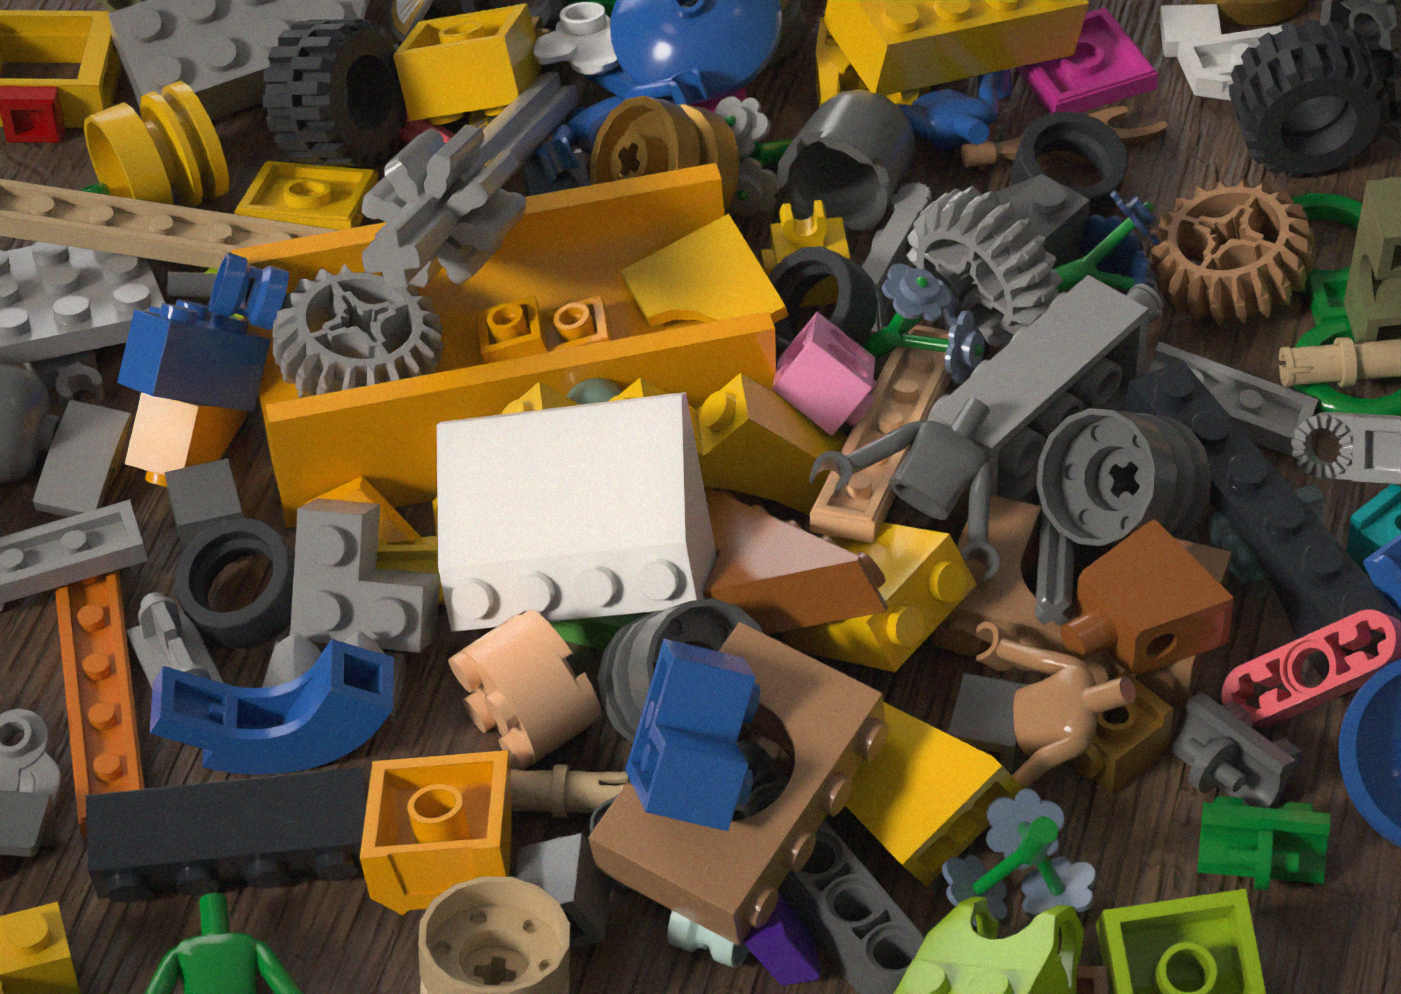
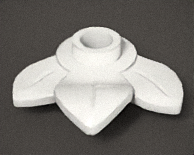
[534,2,619,75]

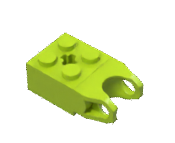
[894,896,1084,994]

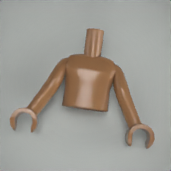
[976,621,1136,829]

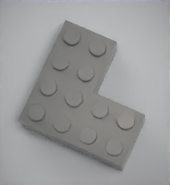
[108,0,358,121]

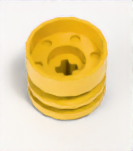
[84,80,229,208]

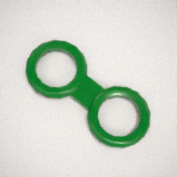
[1264,193,1401,416]

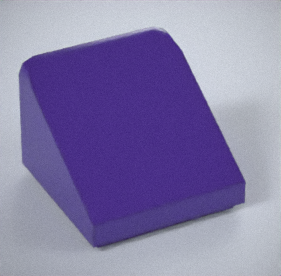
[743,894,821,986]

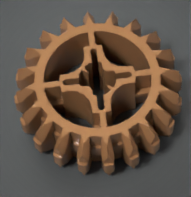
[1150,177,1315,327]

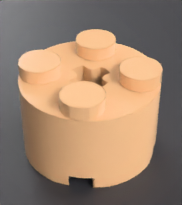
[448,609,601,771]

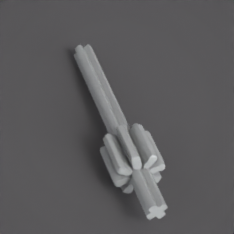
[362,72,579,288]

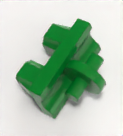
[1197,796,1330,891]

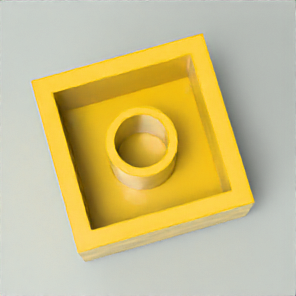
[393,3,543,125]

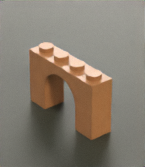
[932,495,1232,709]
[588,622,889,946]

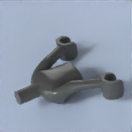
[809,398,1000,589]

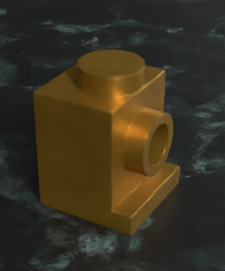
[1069,671,1174,795]

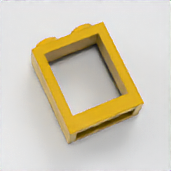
[0,10,122,128]

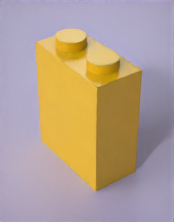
[780,522,977,672]

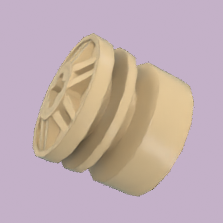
[418,876,570,994]

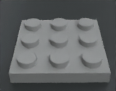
[0,242,165,366]

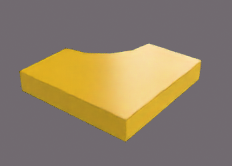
[621,213,788,327]

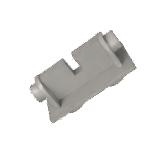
[126,592,223,688]

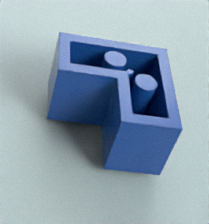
[117,300,271,412]
[625,639,760,831]

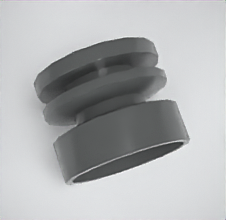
[1036,408,1212,547]
[598,599,764,744]

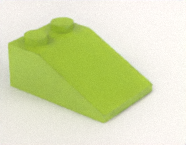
[1096,889,1266,994]

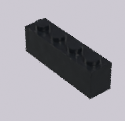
[86,767,368,903]

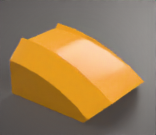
[360,750,512,916]

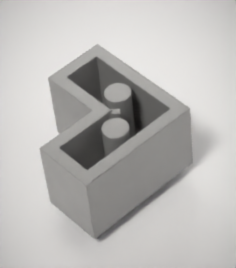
[290,498,440,652]

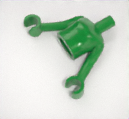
[145,893,303,994]

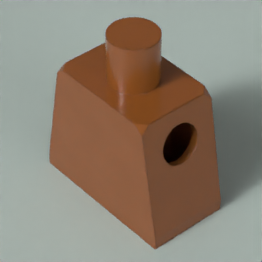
[1061,519,1234,675]

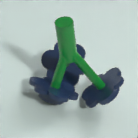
[1053,190,1162,295]

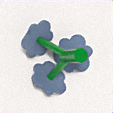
[862,263,984,384]
[942,789,1097,928]

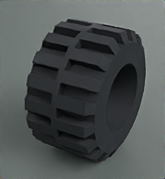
[262,19,408,166]
[1229,19,1390,179]

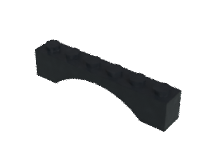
[1124,360,1401,698]

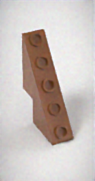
[702,486,888,635]

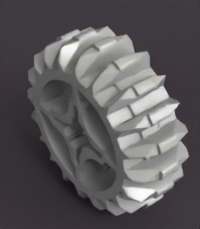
[907,186,1062,347]
[272,263,443,398]

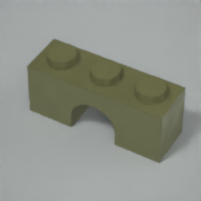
[1344,177,1401,343]

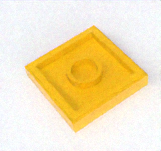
[235,161,379,230]

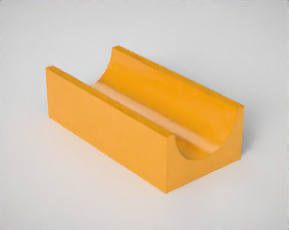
[231,163,777,528]

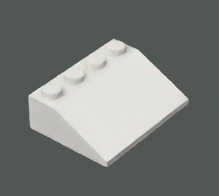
[437,392,717,631]

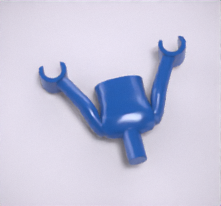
[534,68,711,182]
[896,69,1013,151]

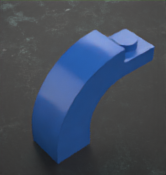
[150,639,394,775]

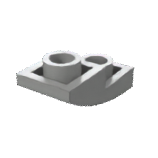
[33,400,132,517]

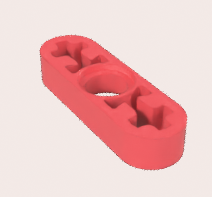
[1222,610,1401,728]

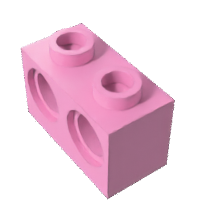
[772,312,877,436]

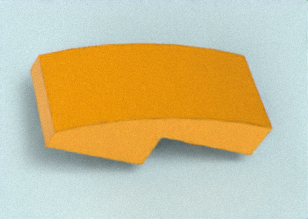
[476,295,612,363]

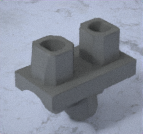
[1170,692,1303,809]

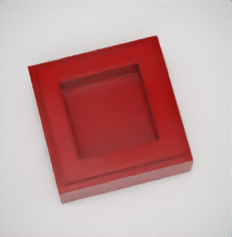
[0,86,66,143]

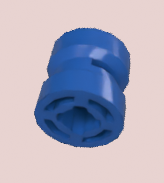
[209,252,289,330]

